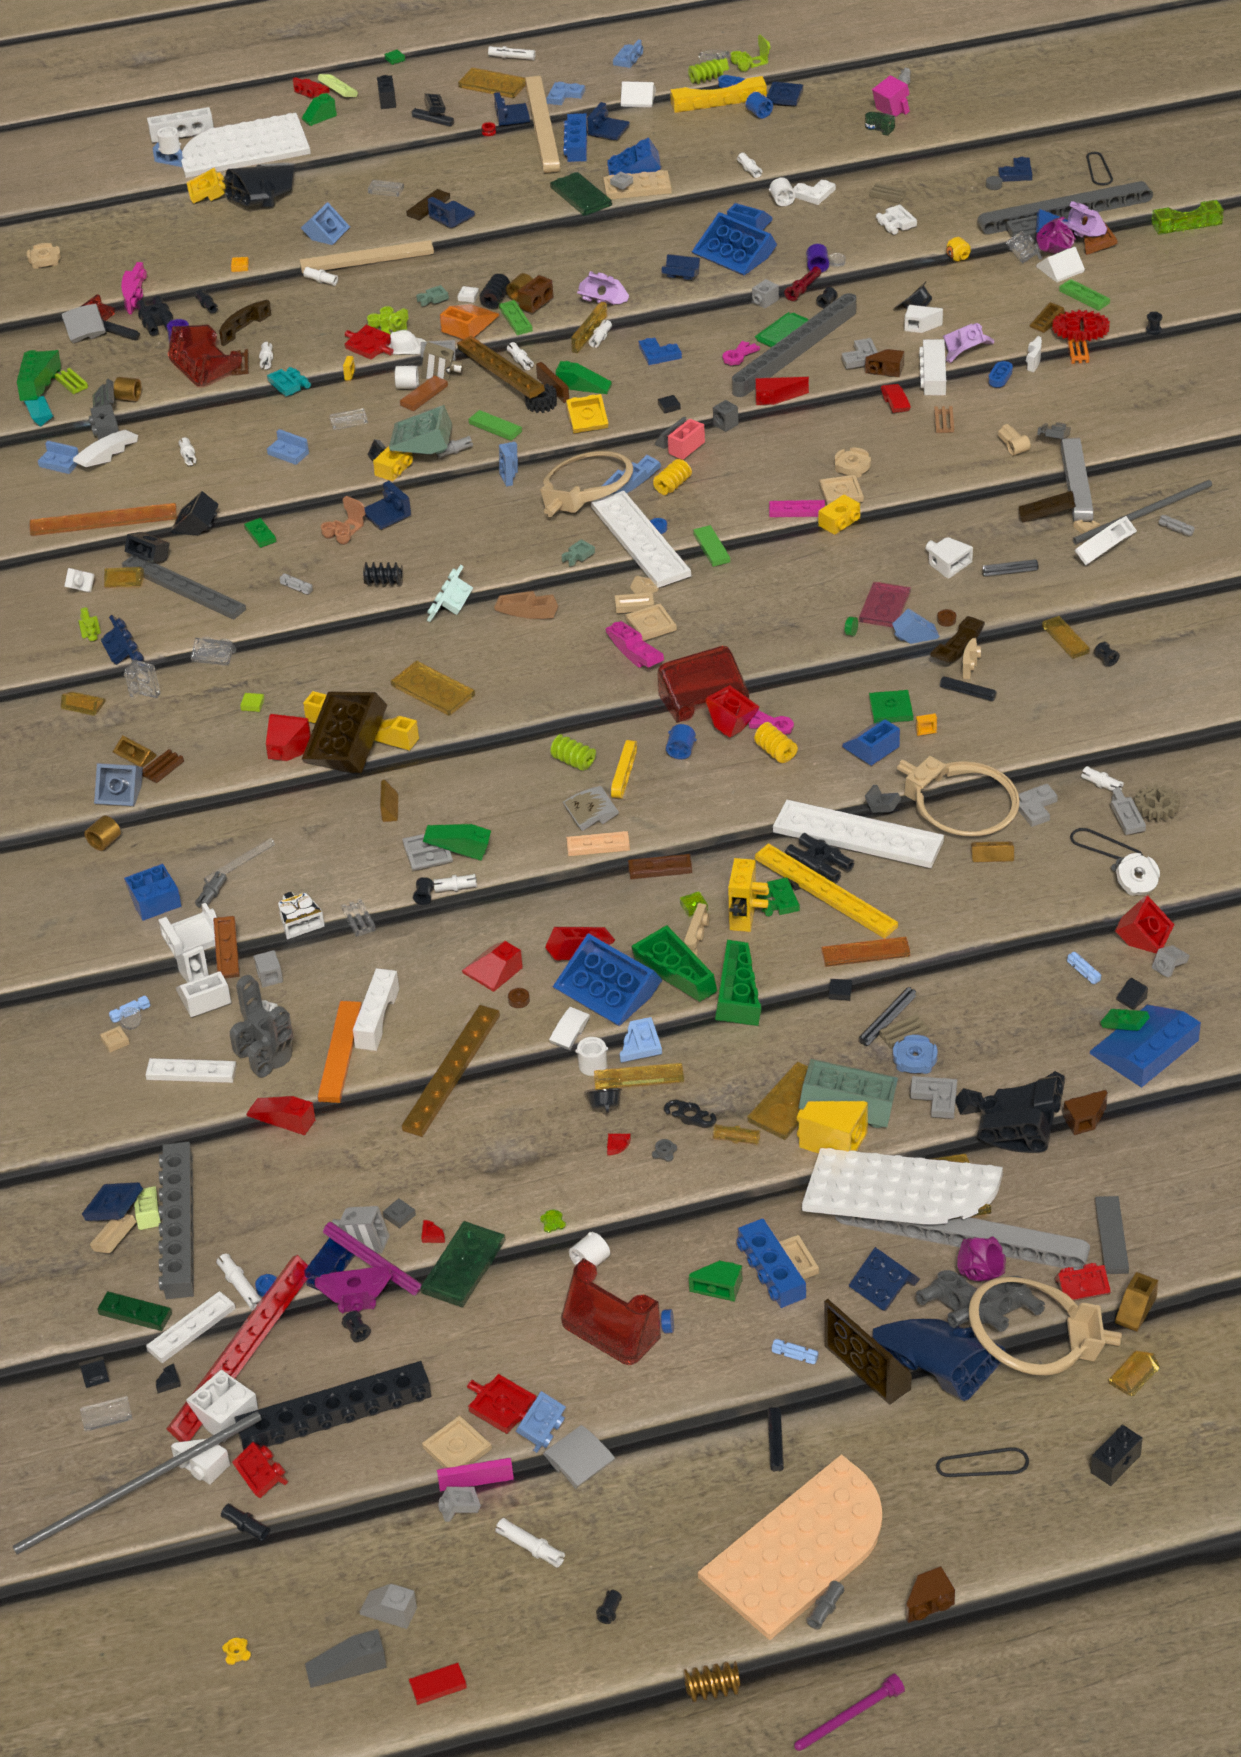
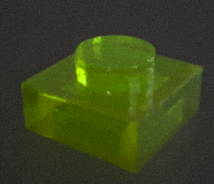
[680,891,708,917]

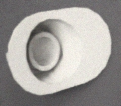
[387,330,426,354]

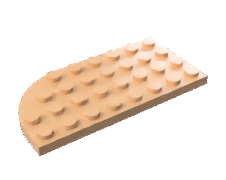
[698,1454,882,1640]

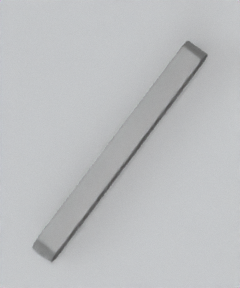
[835,1215,1090,1270]

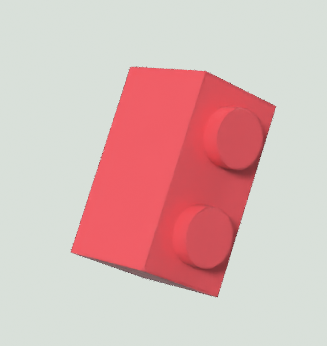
[668,419,705,460]

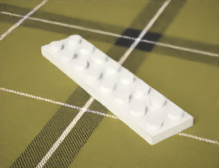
[591,491,691,588]
[773,800,944,868]

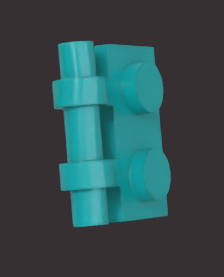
[267,367,311,396]

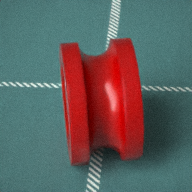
[481,122,496,136]

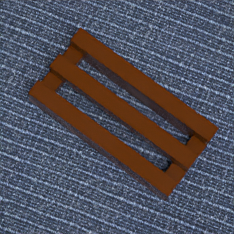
[231,349,249,376]
[142,749,184,783]

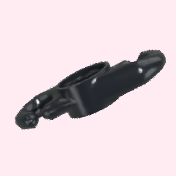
[664,1099,717,1128]

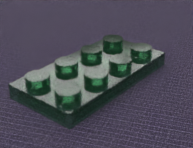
[550,172,612,216]
[420,1221,506,1308]

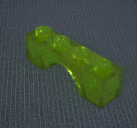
[1152,200,1224,235]

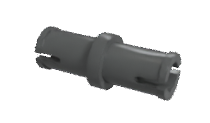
[195,871,227,908]
[806,1581,845,1630]

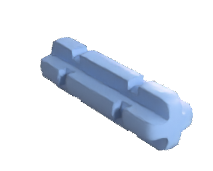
[1067,952,1101,984]
[109,996,150,1023]
[772,1339,819,1364]

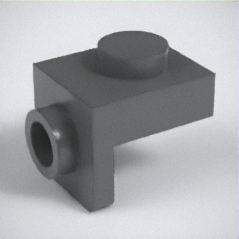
[865,785,901,813]

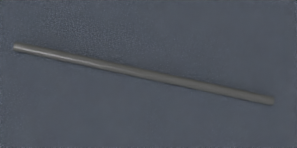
[12,1411,262,1555]

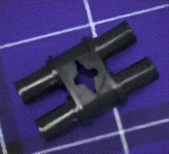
[136,295,173,336]
[785,833,854,883]

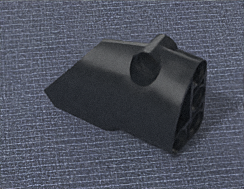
[225,163,295,207]
[977,1071,1066,1153]

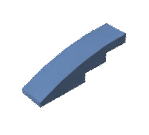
[602,455,661,496]

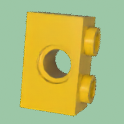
[373,446,413,481]
[818,494,860,535]

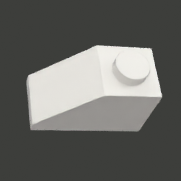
[176,946,209,983]

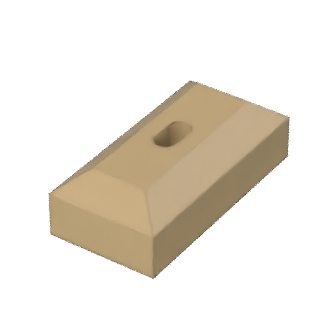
[615,592,654,613]
[90,1214,137,1253]
[779,1235,819,1279]

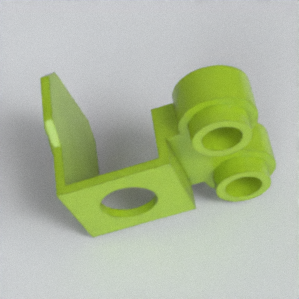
[731,34,771,71]
[367,306,409,334]

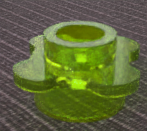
[540,1209,566,1233]

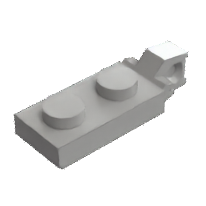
[1110,788,1146,835]

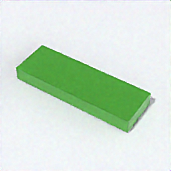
[1059,279,1110,311]
[499,300,533,335]
[469,410,522,441]
[693,525,730,567]

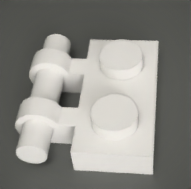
[876,205,917,234]

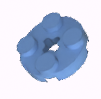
[893,1035,938,1074]

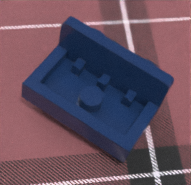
[661,254,700,279]

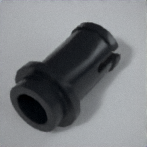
[596,1590,622,1624]

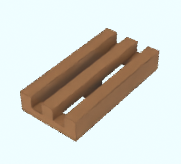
[934,406,954,433]

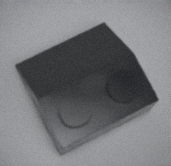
[170,491,219,536]

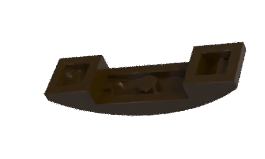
[219,300,272,346]
[930,616,985,663]

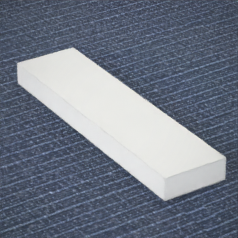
[145,1059,237,1083]
[146,1291,236,1363]

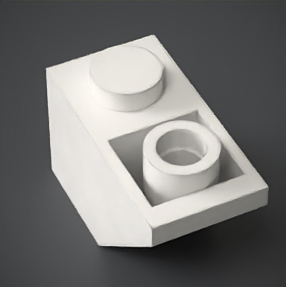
[905,305,943,333]
[171,1439,230,1484]

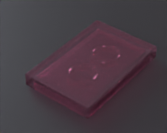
[859,582,911,628]

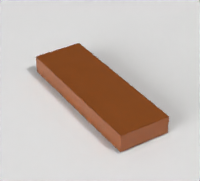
[400,375,448,411]
[213,916,240,979]

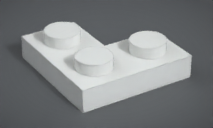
[793,180,836,205]

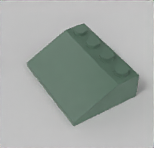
[389,405,452,454]
[799,1059,898,1128]

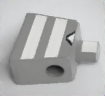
[332,1206,389,1253]

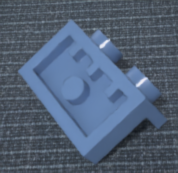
[613,39,643,68]
[267,429,309,465]
[38,441,79,474]
[499,442,518,487]
[515,1391,566,1453]

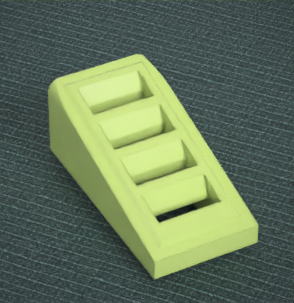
[134,1186,161,1230]

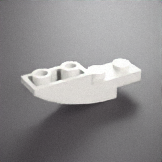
[1075,516,1137,565]

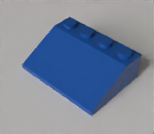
[692,212,777,276]
[553,933,662,1026]
[1090,1004,1201,1088]

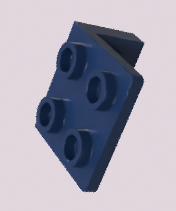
[494,92,530,126]
[587,102,630,140]
[428,197,475,228]
[364,481,411,529]
[849,1247,920,1311]

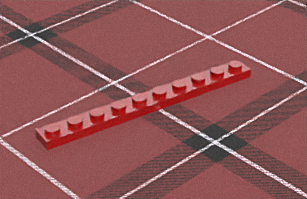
[166,1255,313,1442]

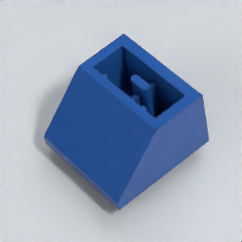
[727,203,773,230]
[842,719,900,766]
[124,864,182,921]

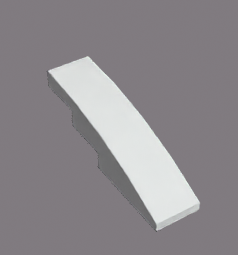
[73,430,138,467]

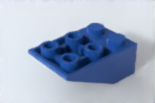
[607,137,661,175]

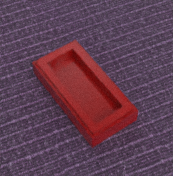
[409,1663,467,1705]

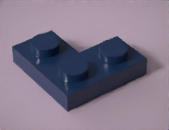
[998,157,1033,182]

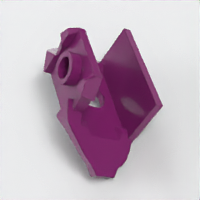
[315,1267,392,1314]

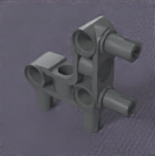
[916,1270,1045,1332]

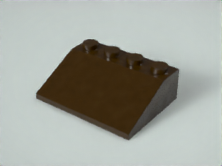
[302,691,387,773]
[824,1299,912,1405]

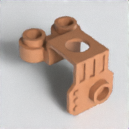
[321,496,365,544]

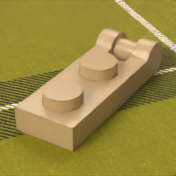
[684,903,710,957]

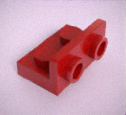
[293,77,330,99]
[1055,1263,1111,1301]
[232,1442,288,1498]

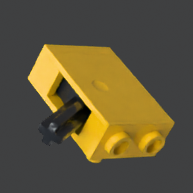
[728,858,769,932]

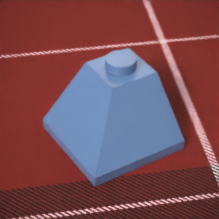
[301,202,350,245]

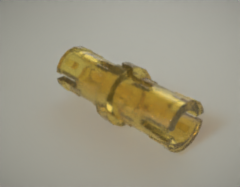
[713,1124,760,1145]

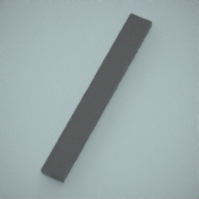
[122,555,246,620]

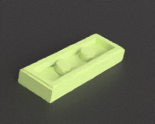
[318,74,358,97]

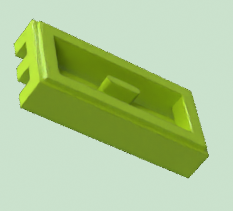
[55,368,88,394]

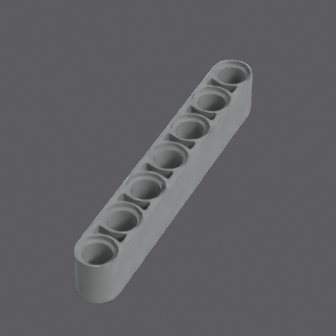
[1061,438,1093,522]

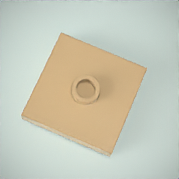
[819,475,864,505]
[626,603,677,641]
[422,1415,492,1468]

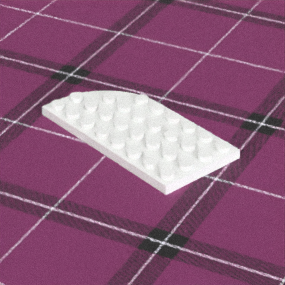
[181,113,311,178]
[802,1148,1003,1224]

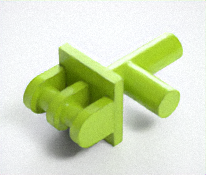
[78,607,101,641]

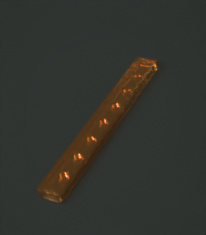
[30,503,177,536]

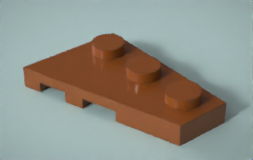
[1082,216,1118,255]

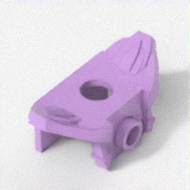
[1061,201,1107,237]
[577,271,629,306]
[943,323,994,363]

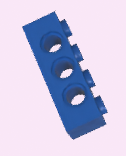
[564,113,587,162]
[736,1218,806,1308]

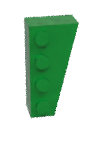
[17,350,62,401]
[631,925,718,1002]
[715,940,761,1026]

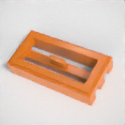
[1067,339,1089,364]

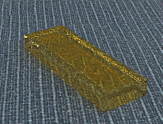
[1042,616,1090,659]

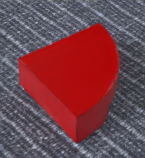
[607,1133,631,1156]
[421,1220,445,1243]

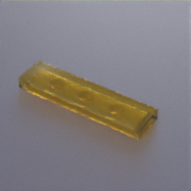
[571,301,608,353]
[594,1063,684,1089]

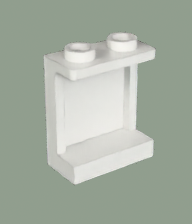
[158,903,217,960]

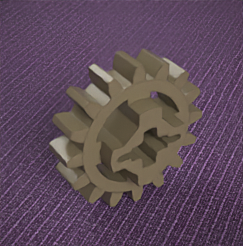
[1134,784,1180,822]

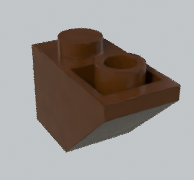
[865,349,904,378]
[1063,1090,1108,1135]
[906,1566,955,1623]

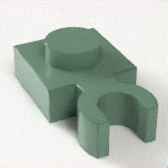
[416,285,449,306]
[562,539,595,566]

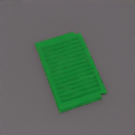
[755,312,809,347]

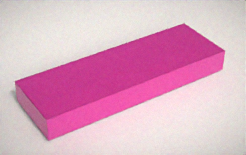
[769,500,825,517]
[437,1458,514,1492]

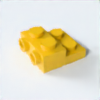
[187,167,225,204]
[566,394,609,433]

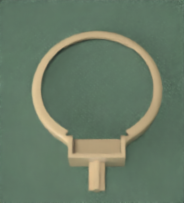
[540,451,633,517]
[897,756,1019,836]
[969,1277,1122,1376]

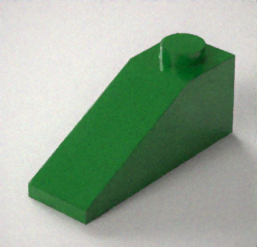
[555,361,612,394]
[422,824,491,861]

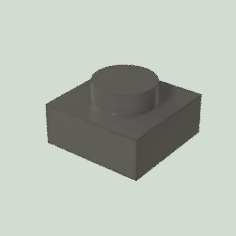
[383,1198,416,1229]

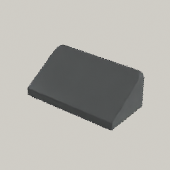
[655,417,686,449]

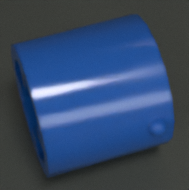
[746,92,773,118]
[666,724,697,760]

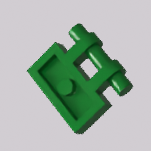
[756,877,800,916]

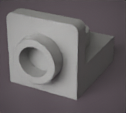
[1152,945,1190,977]
[438,1487,481,1522]

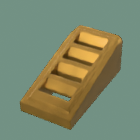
[1030,302,1065,333]

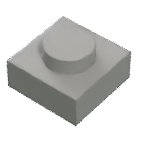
[610,172,633,189]

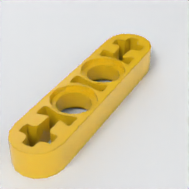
[611,740,637,799]

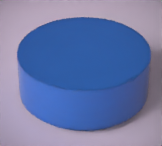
[650,518,667,534]
[255,1274,277,1297]
[661,1309,674,1334]

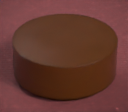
[937,609,956,627]
[508,988,530,1008]

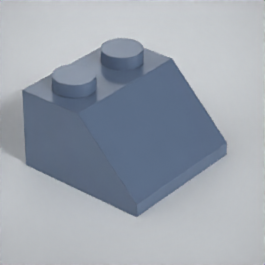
[94,763,143,806]

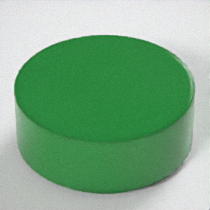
[844,616,859,636]

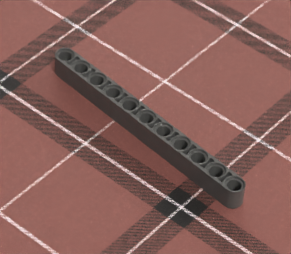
[977,181,1153,234]
[732,293,857,397]

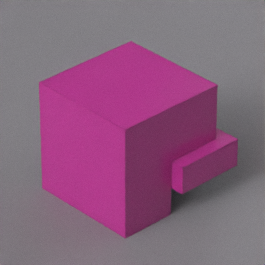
[872,75,910,119]

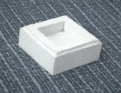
[458,286,479,303]

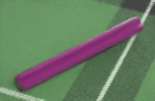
[323,1222,422,1296]

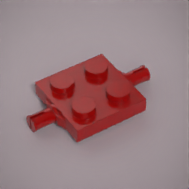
[344,324,394,360]
[467,1374,537,1434]

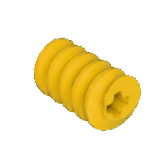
[653,459,692,496]
[754,722,798,763]

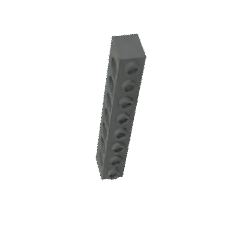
[158,1142,194,1300]

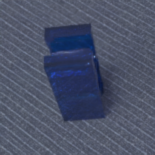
[304,1237,355,1291]

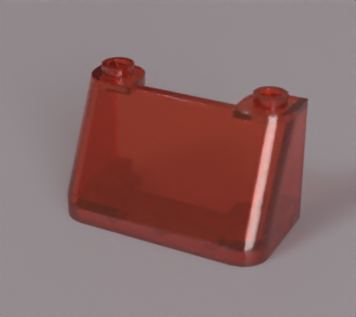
[168,325,242,386]
[657,646,749,723]
[561,1258,661,1365]

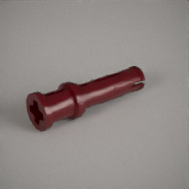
[784,266,822,301]

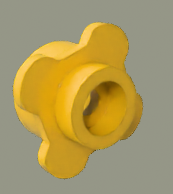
[222,1638,251,1665]

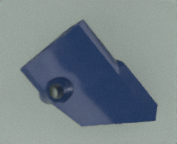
[873,1318,1005,1401]

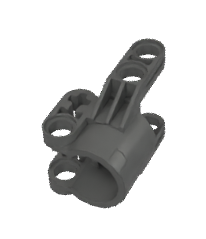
[230,975,294,1078]

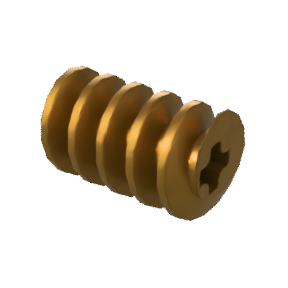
[684,1660,740,1702]

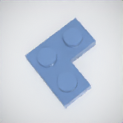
[546,82,585,105]

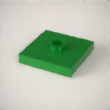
[869,690,913,724]

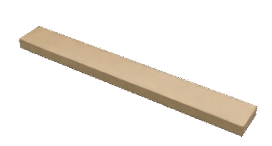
[300,240,434,273]

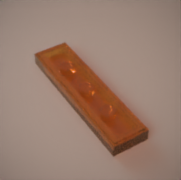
[822,937,910,967]

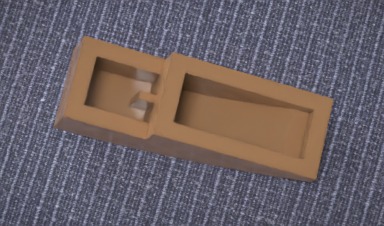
[494,591,558,619]

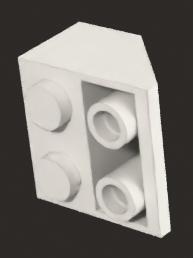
[176,972,231,1017]
[186,1370,258,1442]

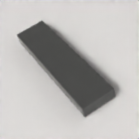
[1095,1196,1129,1274]

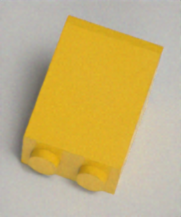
[797,1101,868,1154]

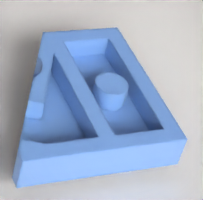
[620,1017,662,1062]

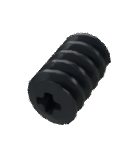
[479,273,510,309]
[363,562,403,586]

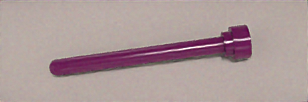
[794,1673,905,1751]

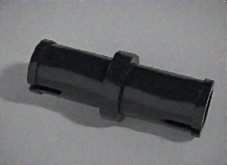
[195,289,218,313]
[221,1503,270,1541]

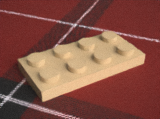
[603,170,672,200]

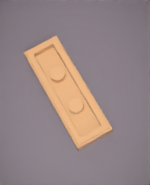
[566,831,630,856]

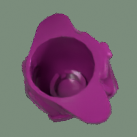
[1037,216,1076,254]
[957,1236,1006,1282]

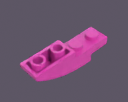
[121,262,147,314]
[605,621,664,668]

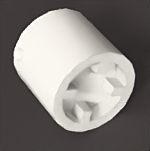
[157,127,181,154]
[769,178,796,206]
[395,366,419,389]
[575,1037,608,1076]
[569,1232,610,1273]

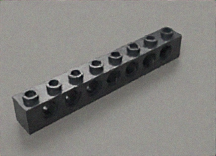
[234,1361,432,1451]

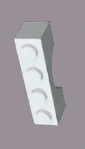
[353,968,399,1051]

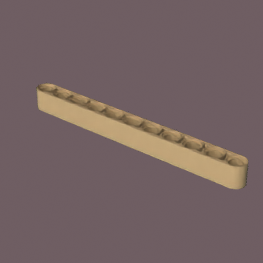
[525,75,560,173]

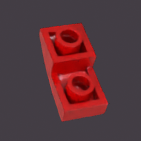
[881,384,911,413]

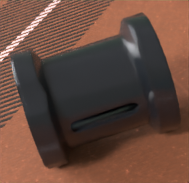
[816,287,838,309]
[1146,312,1163,335]
[1094,641,1120,667]
[413,877,434,905]
[341,1310,371,1342]

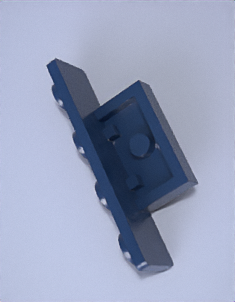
[100,615,146,669]

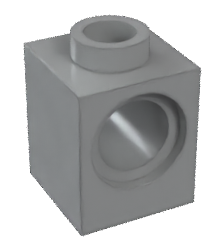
[752,279,779,308]
[254,950,283,988]

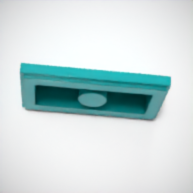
[24,396,53,427]

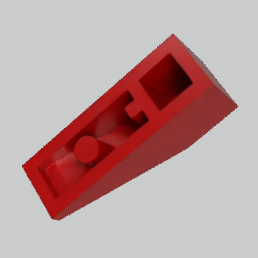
[755,376,809,405]
[545,927,615,961]
[246,1096,316,1136]

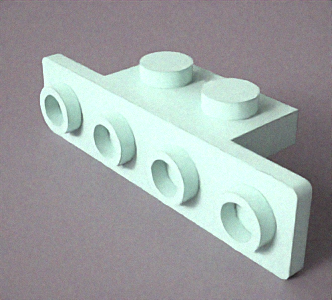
[427,565,473,622]

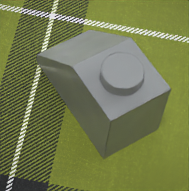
[360,1584,417,1629]

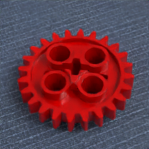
[1053,309,1110,342]

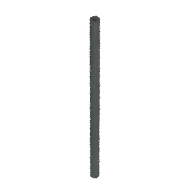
[1073,480,1212,544]

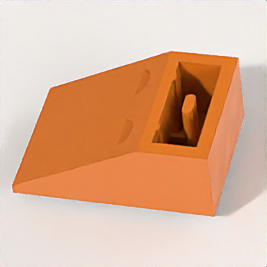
[440,304,499,339]

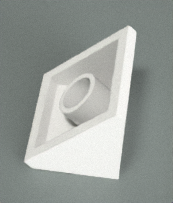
[621,82,656,107]
[1037,247,1085,282]

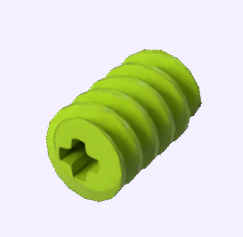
[688,59,723,84]
[551,734,596,771]

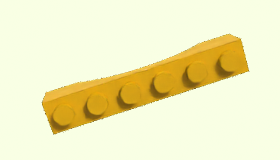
[670,76,767,113]
[303,691,419,751]

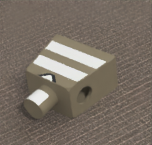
[421,342,463,380]

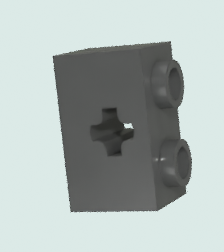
[88,404,119,440]

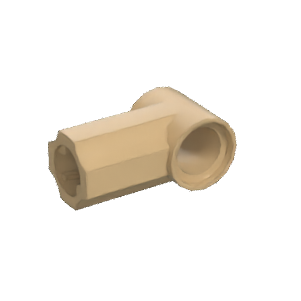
[998,424,1031,456]

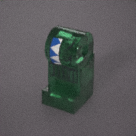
[865,111,895,136]

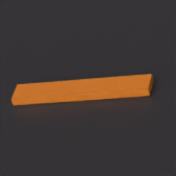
[318,1001,362,1103]

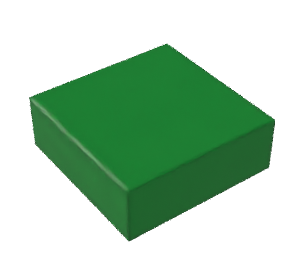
[384,49,405,65]

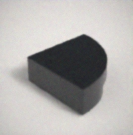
[156,1363,181,1393]

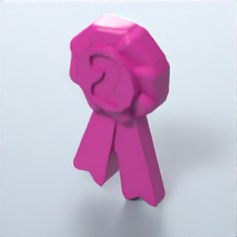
[722,341,760,366]
[749,710,794,735]

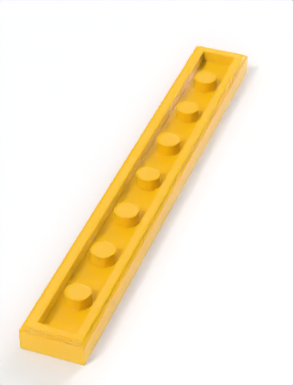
[755,843,898,939]

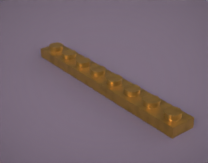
[457,336,545,399]
[402,1005,500,1137]

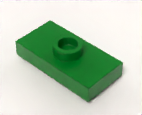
[244,518,277,548]
[1100,1009,1150,1031]

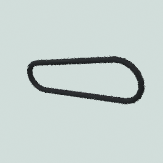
[1086,152,1113,185]
[1070,828,1143,859]
[936,1447,1029,1477]

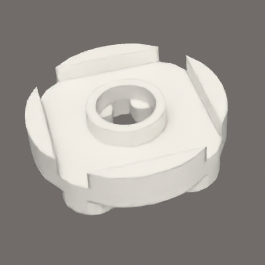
[1116,853,1160,896]

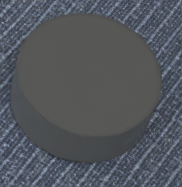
[986,176,1002,190]

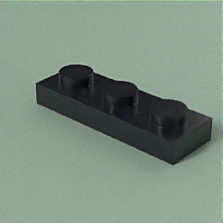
[424,93,445,115]

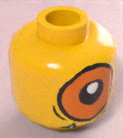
[946,237,971,261]

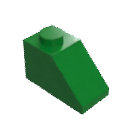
[302,93,337,126]
[689,1260,743,1302]

